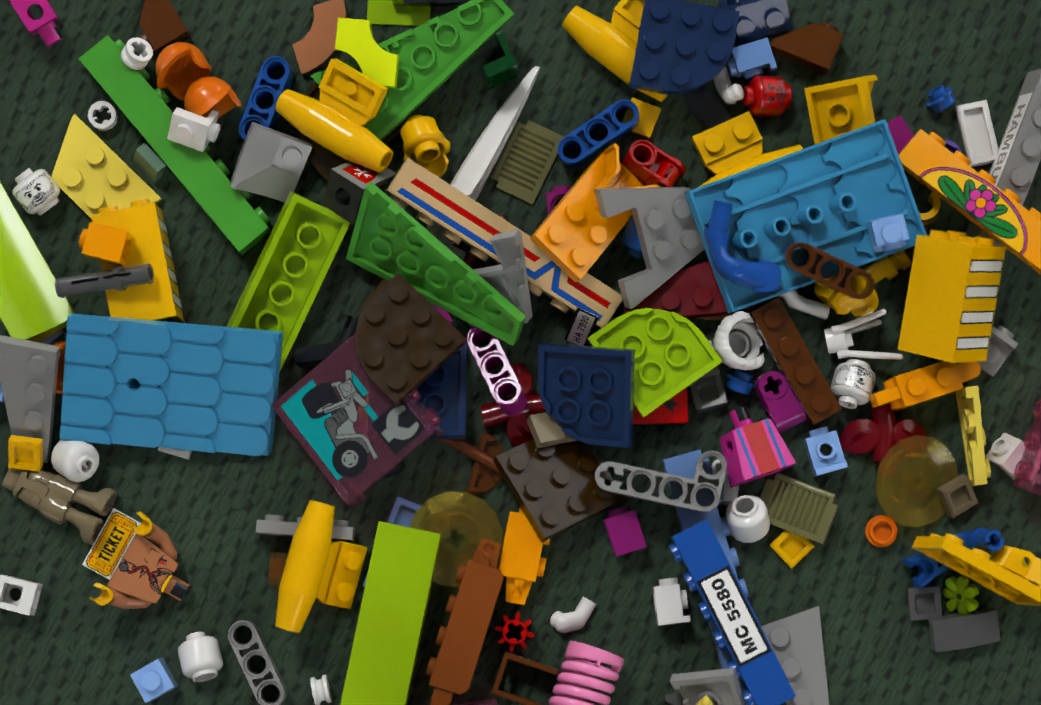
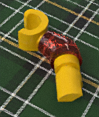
[864,192,941,284]

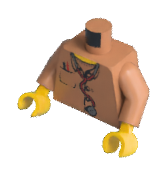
[89,512,190,609]

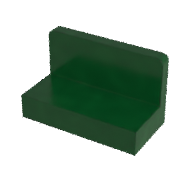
[482,31,517,89]

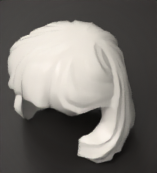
[713,311,764,370]

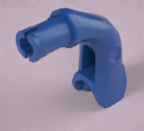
[704,200,782,293]
[900,528,1004,588]

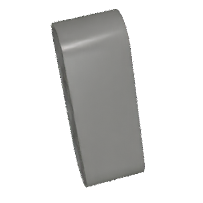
[228,620,287,705]

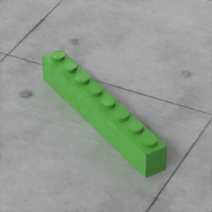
[79,35,271,255]

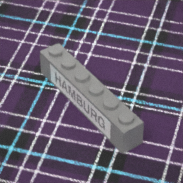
[966,69,1041,251]

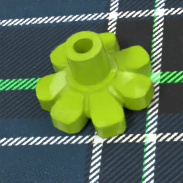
[943,576,979,615]

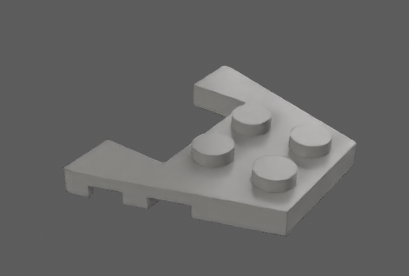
[594,187,704,309]
[467,230,533,328]

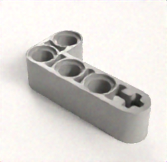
[595,451,727,512]

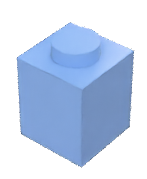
[130,658,179,703]

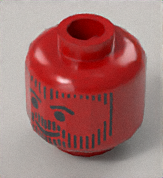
[742,75,792,117]

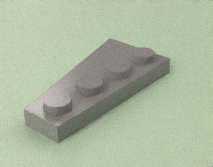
[0,335,60,463]

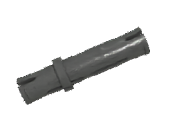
[55,263,154,298]

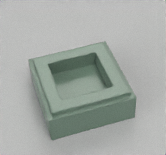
[132,143,166,184]

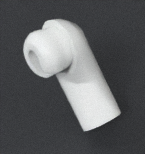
[713,65,744,104]

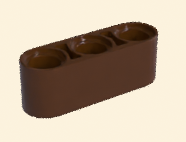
[783,242,875,299]

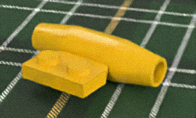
[562,0,668,102]
[275,59,393,173]
[691,111,804,188]
[275,500,368,633]

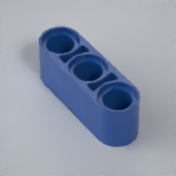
[239,56,294,141]
[558,99,639,168]

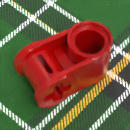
[622,140,686,187]

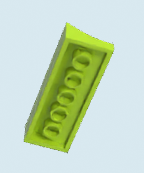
[0,180,76,343]
[226,191,350,371]
[340,521,442,705]

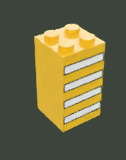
[91,199,184,323]
[898,230,1006,363]

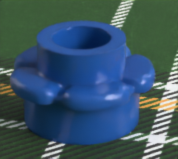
[926,85,956,114]
[726,369,756,395]

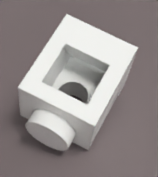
[0,575,43,616]
[652,577,690,625]

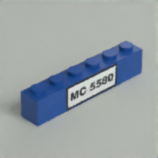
[668,519,796,705]

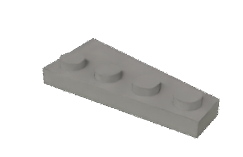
[761,606,830,705]
[670,668,745,705]

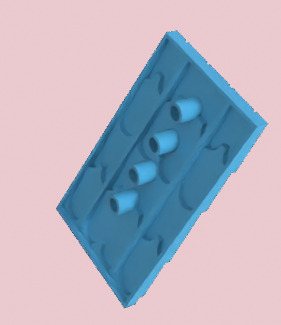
[684,119,927,313]
[60,314,283,456]

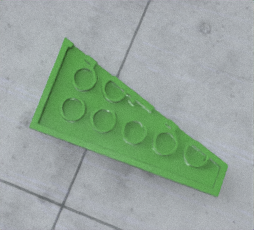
[311,0,516,141]
[346,182,526,346]

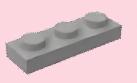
[256,514,355,542]

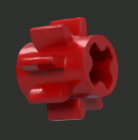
[495,612,535,652]

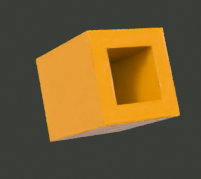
[79,222,133,267]

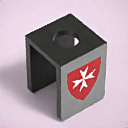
[322,161,396,225]

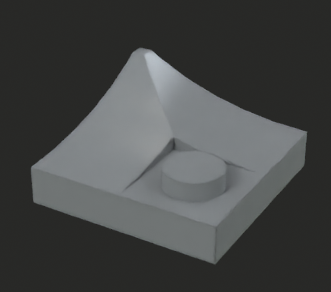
[230,122,312,203]

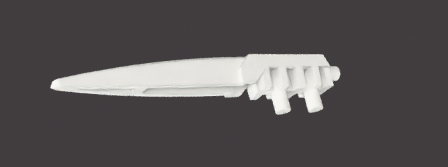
[426,66,540,261]

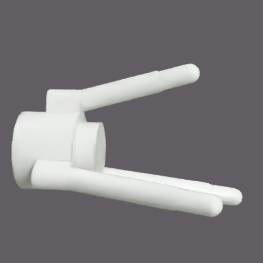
[824,309,904,360]

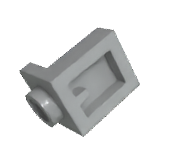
[977,325,1018,377]

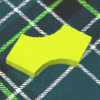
[335,17,399,88]

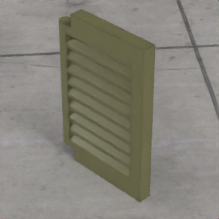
[490,120,564,205]
[760,472,839,545]

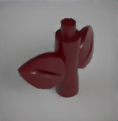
[481,363,546,446]
[839,401,929,475]

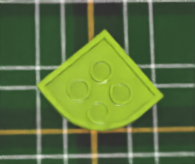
[587,308,723,418]

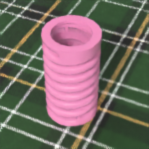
[549,641,624,705]

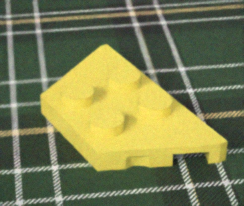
[51,114,162,219]

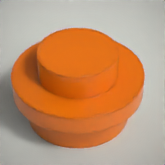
[865,515,898,547]

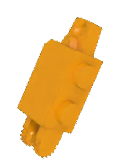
[869,361,982,411]
[499,507,551,605]

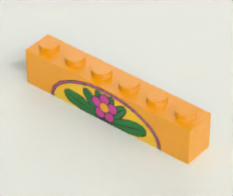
[899,129,1041,275]

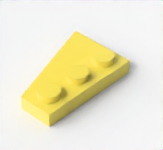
[955,386,991,487]

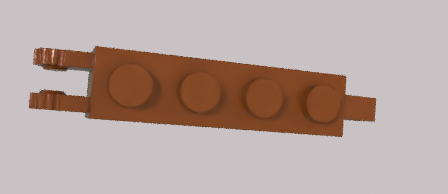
[425,538,504,705]

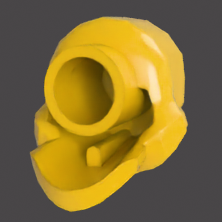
[399,115,450,178]
[814,275,879,317]

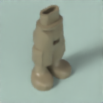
[2,468,118,545]

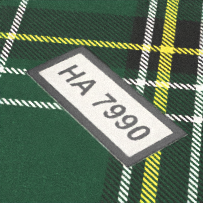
[564,307,599,346]

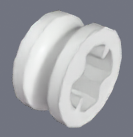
[121,37,153,70]
[88,101,118,131]
[310,674,332,705]

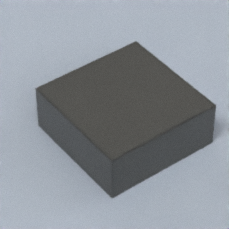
[906,586,942,621]

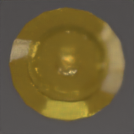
[875,435,958,527]

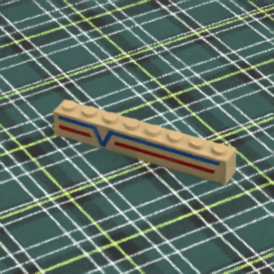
[385,158,622,329]

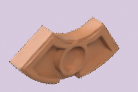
[292,0,346,76]

